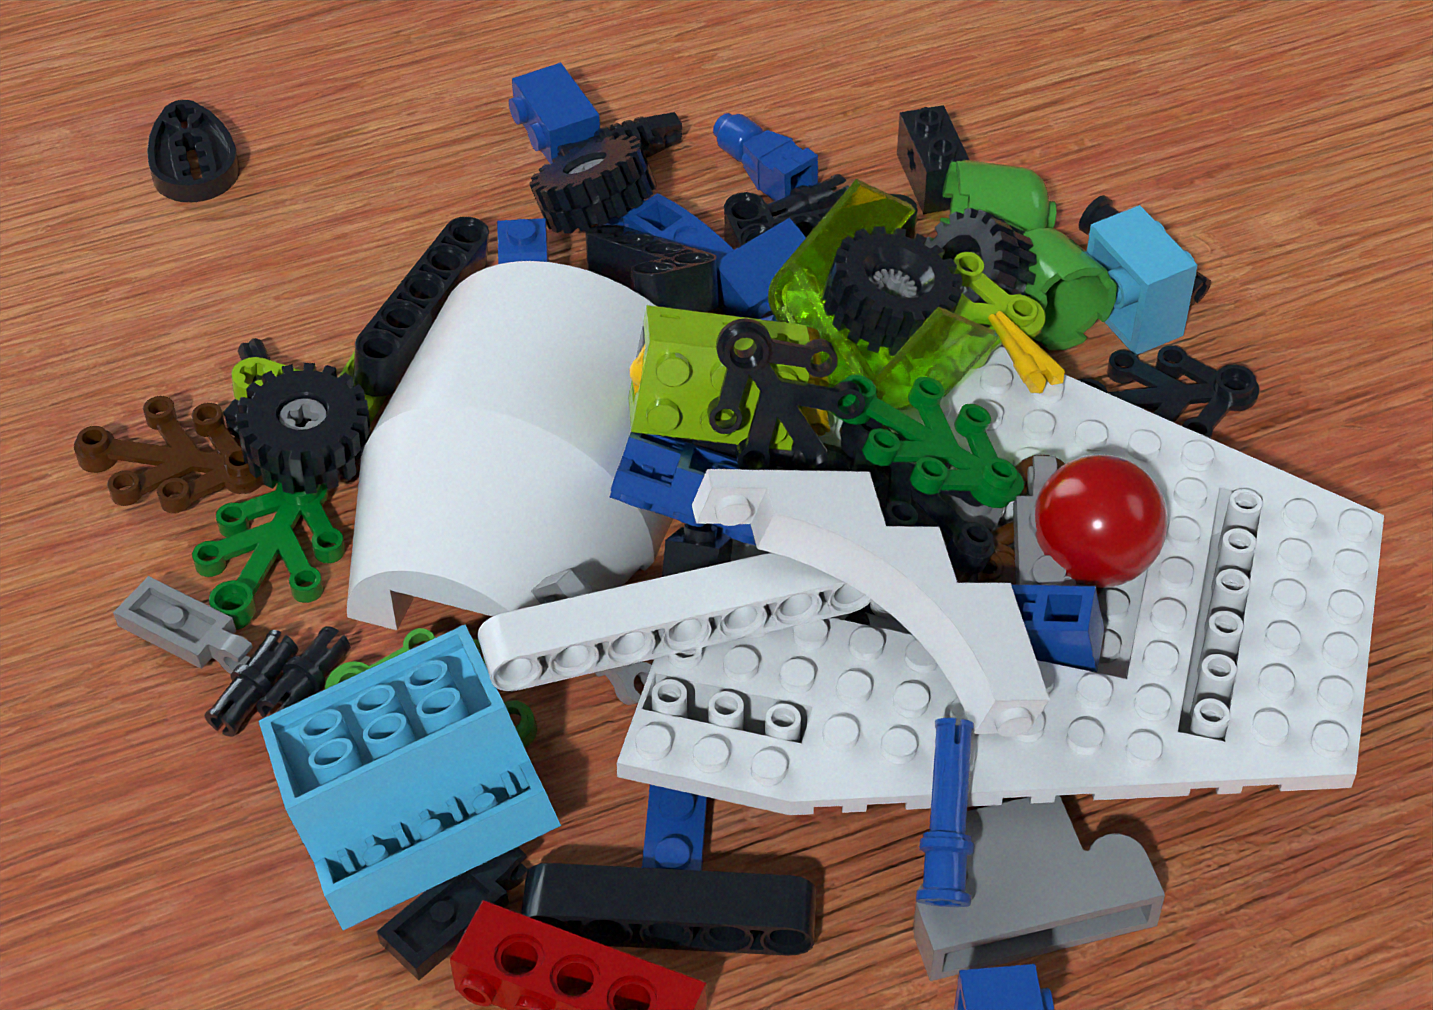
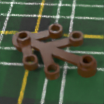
[74,396,263,513]

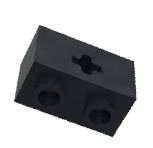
[897,105,969,215]

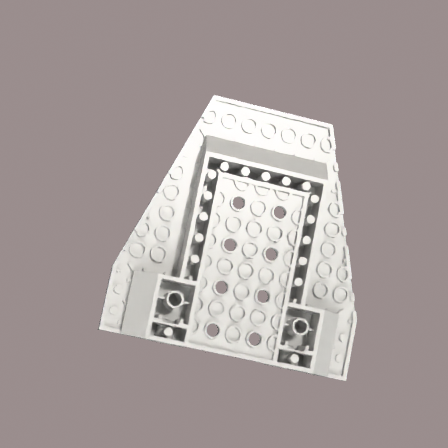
[617,290,1384,815]

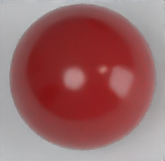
[1034,455,1168,588]

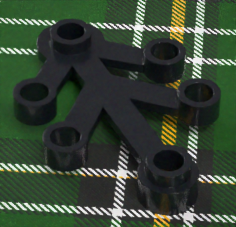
[707,318,865,471]
[1077,346,1259,439]
[839,417,995,573]

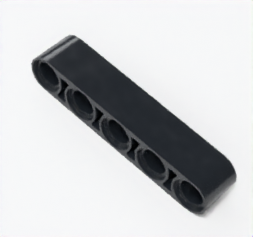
[354,216,489,397]
[521,863,817,956]

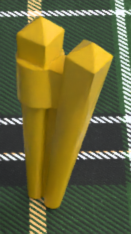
[988,311,1065,393]

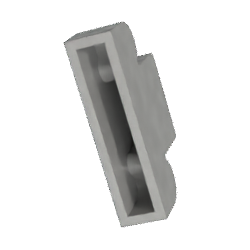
[913,795,1165,981]

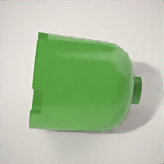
[940,160,1056,232]
[1024,228,1117,350]

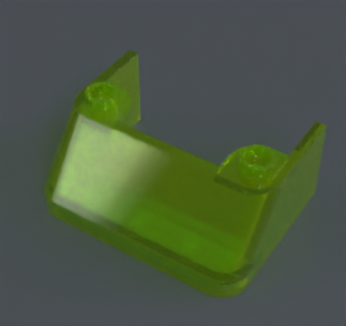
[768,179,999,416]

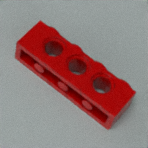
[450,900,707,1010]

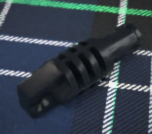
[557,112,682,158]

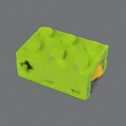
[628,305,813,451]

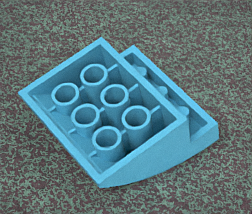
[258,624,561,930]

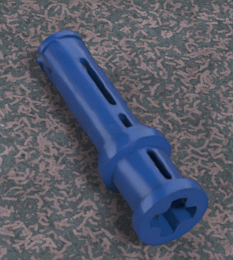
[916,718,974,907]

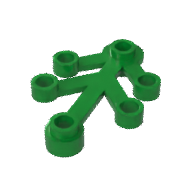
[833,375,1024,508]
[192,482,346,630]

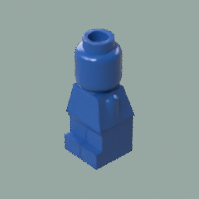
[713,113,818,201]

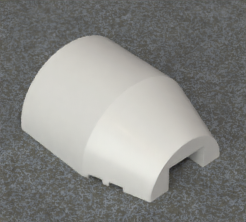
[347,261,692,630]

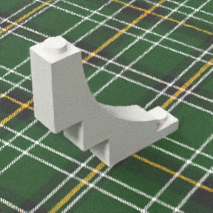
[692,469,1050,737]

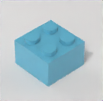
[1087,205,1198,355]

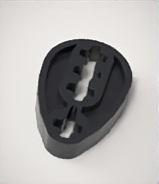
[147,100,240,203]

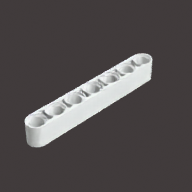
[478,553,872,691]

